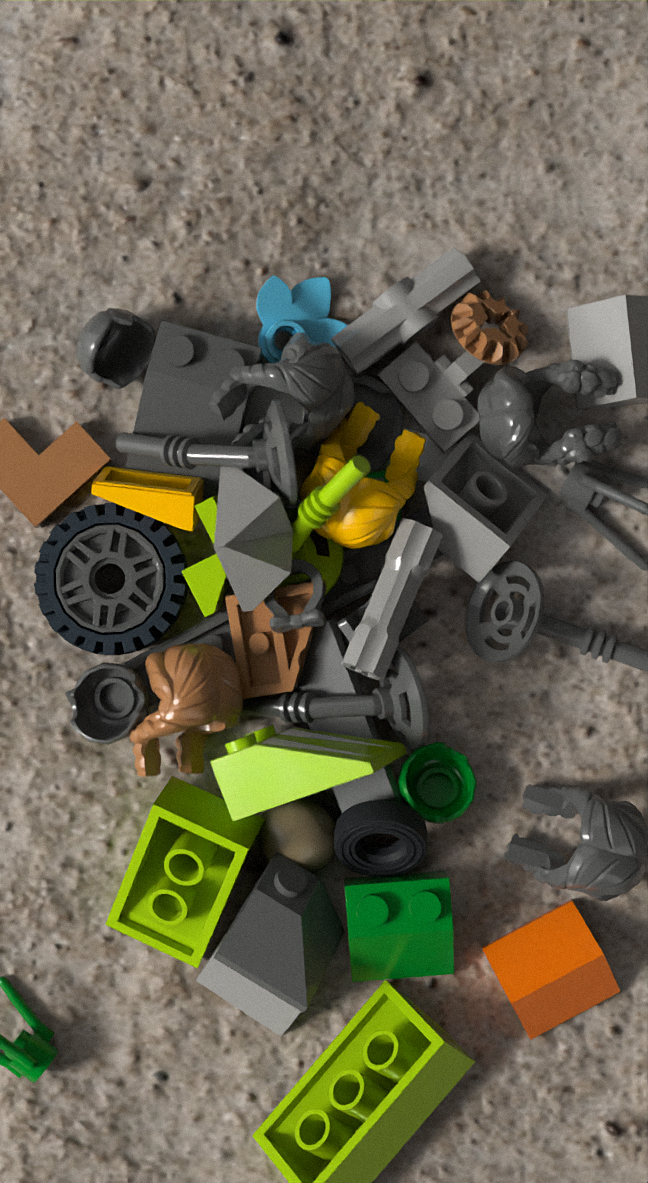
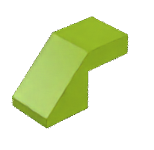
[181,495,230,617]

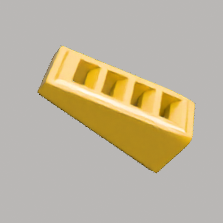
[92,466,204,532]

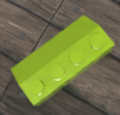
[252,980,475,1183]

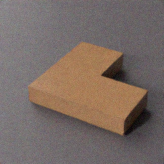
[0,418,113,528]

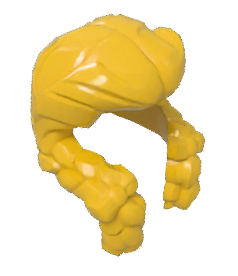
[300,402,426,549]

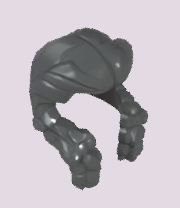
[209,332,355,451]
[478,360,623,468]
[504,784,648,901]

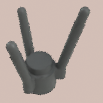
[559,459,648,571]

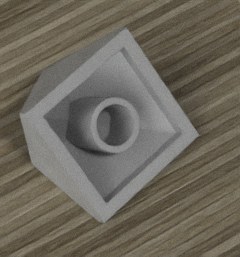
[214,466,293,612]

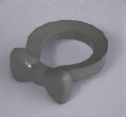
[264,559,326,634]

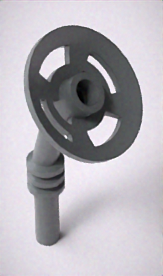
[116,398,297,505]
[465,561,648,672]
[240,646,429,749]

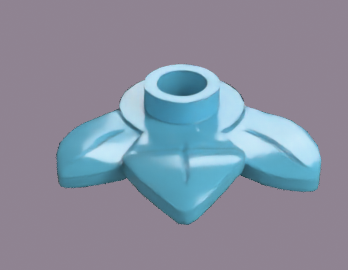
[256,275,348,363]

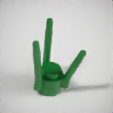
[0,976,59,1084]

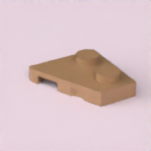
[225,580,327,699]

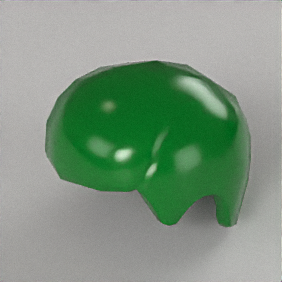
[398,742,477,824]

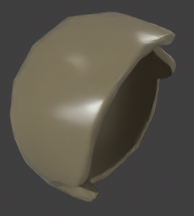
[258,796,336,874]

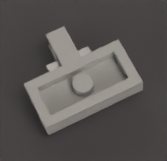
[377,342,485,454]

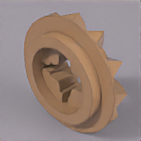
[451,290,529,365]

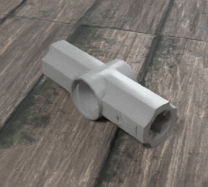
[331,247,481,375]

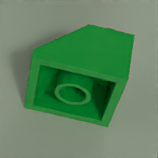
[344,871,454,982]

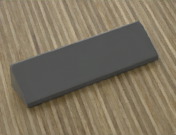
[296,619,404,813]

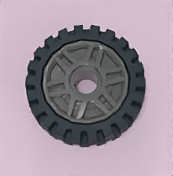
[34,503,189,655]

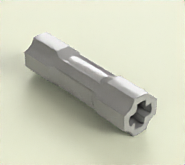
[341,518,443,681]

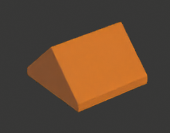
[481,900,621,1040]

